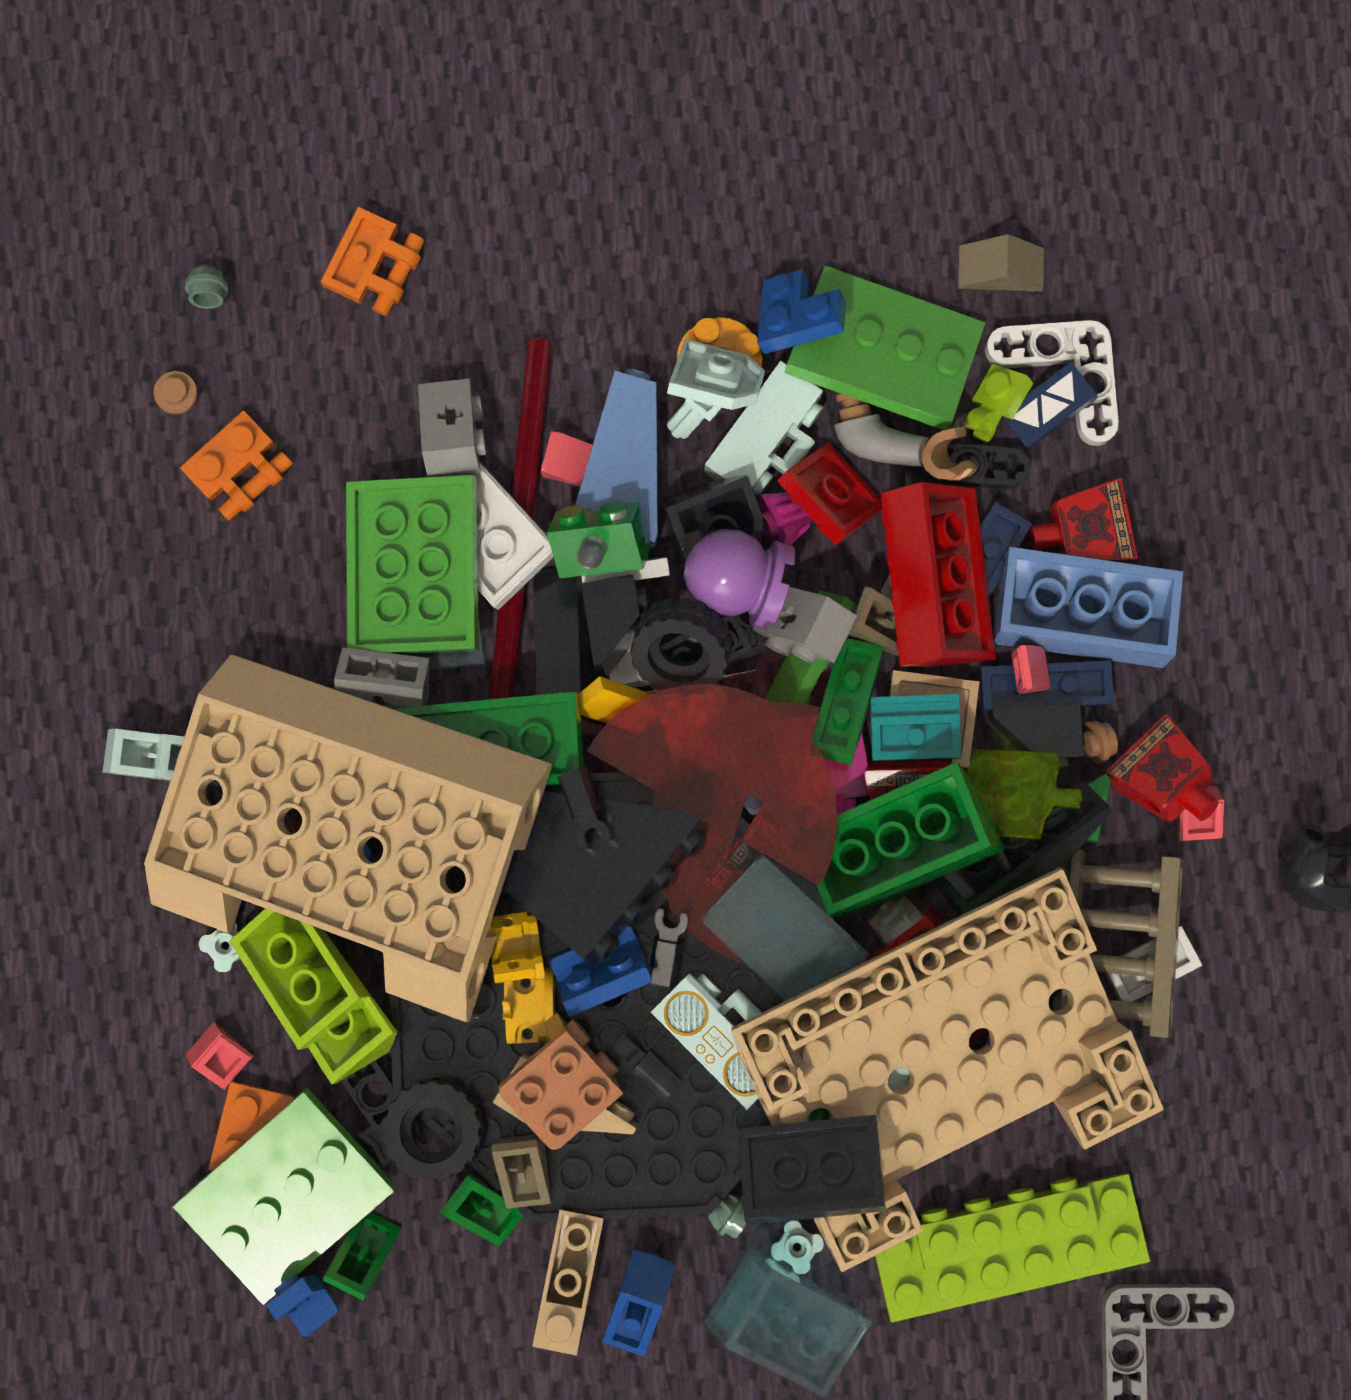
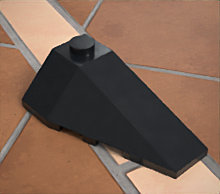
[659,474,766,667]
[533,569,627,740]
[933,782,1112,916]

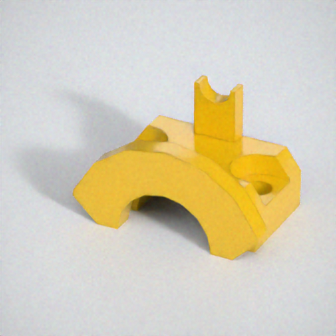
[488,912,545,983]
[502,967,556,1044]

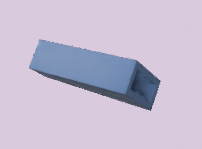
[575,369,658,549]

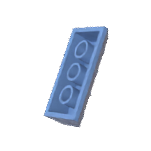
[993,547,1183,668]

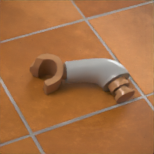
[834,394,978,480]

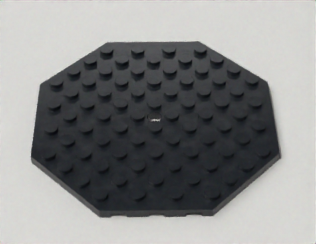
[389,768,831,1223]

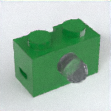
[547,500,651,578]

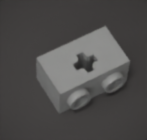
[418,378,486,477]
[753,587,857,664]
[334,647,430,709]

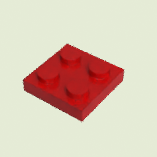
[777,443,882,545]

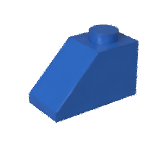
[602,1249,676,1356]

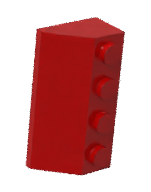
[881,482,996,667]

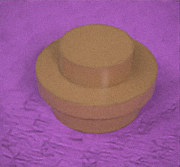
[154,371,198,414]
[1082,721,1118,764]

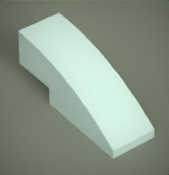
[102,729,221,786]

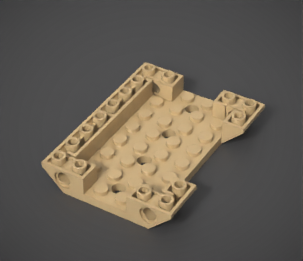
[144,655,553,1022]
[731,867,1164,1272]

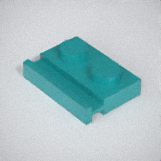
[870,694,962,762]

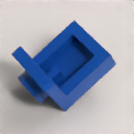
[266,1273,340,1337]

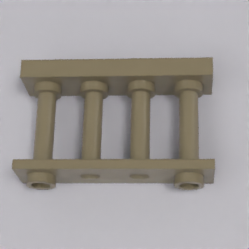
[1053,850,1184,1038]

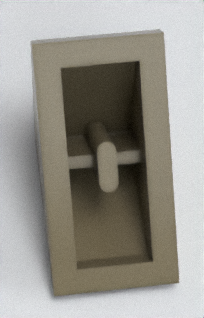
[958,234,1044,291]
[847,587,899,656]
[492,1134,551,1209]

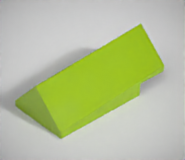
[229,908,397,1084]

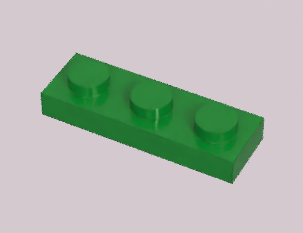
[809,638,884,765]

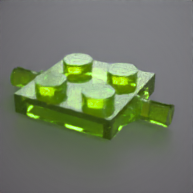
[967,749,1082,839]

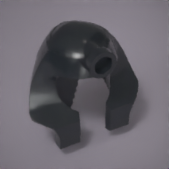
[1278,825,1351,913]

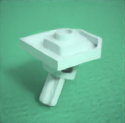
[667,339,765,439]

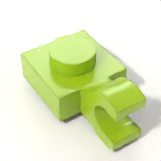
[964,364,1033,442]

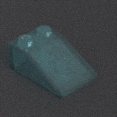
[701,854,869,1001]
[704,1246,872,1398]

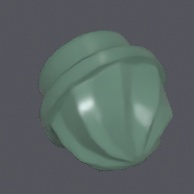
[185,264,228,309]
[708,1193,746,1239]

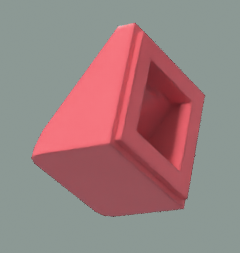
[541,431,593,487]
[1011,645,1050,694]
[1176,786,1224,841]
[186,1022,253,1090]

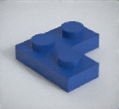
[757,269,846,354]

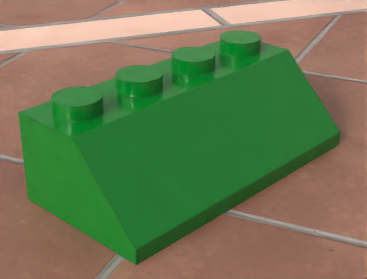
[798,762,1004,918]

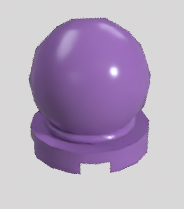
[684,529,795,631]

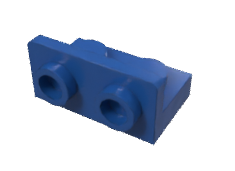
[549,925,653,1017]

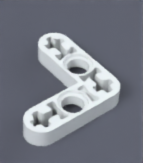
[985,320,1119,446]

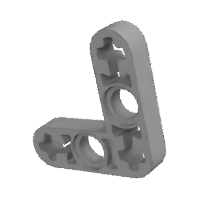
[1102,1284,1234,1400]

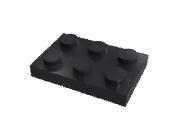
[738,1115,886,1225]

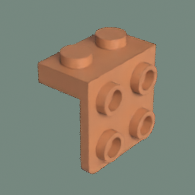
[498,1012,623,1150]

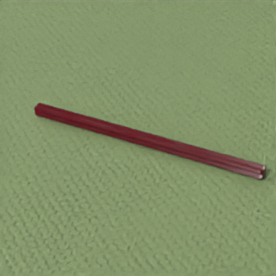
[489,338,552,700]

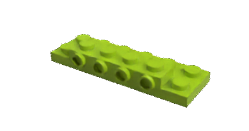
[875,1172,1150,1323]

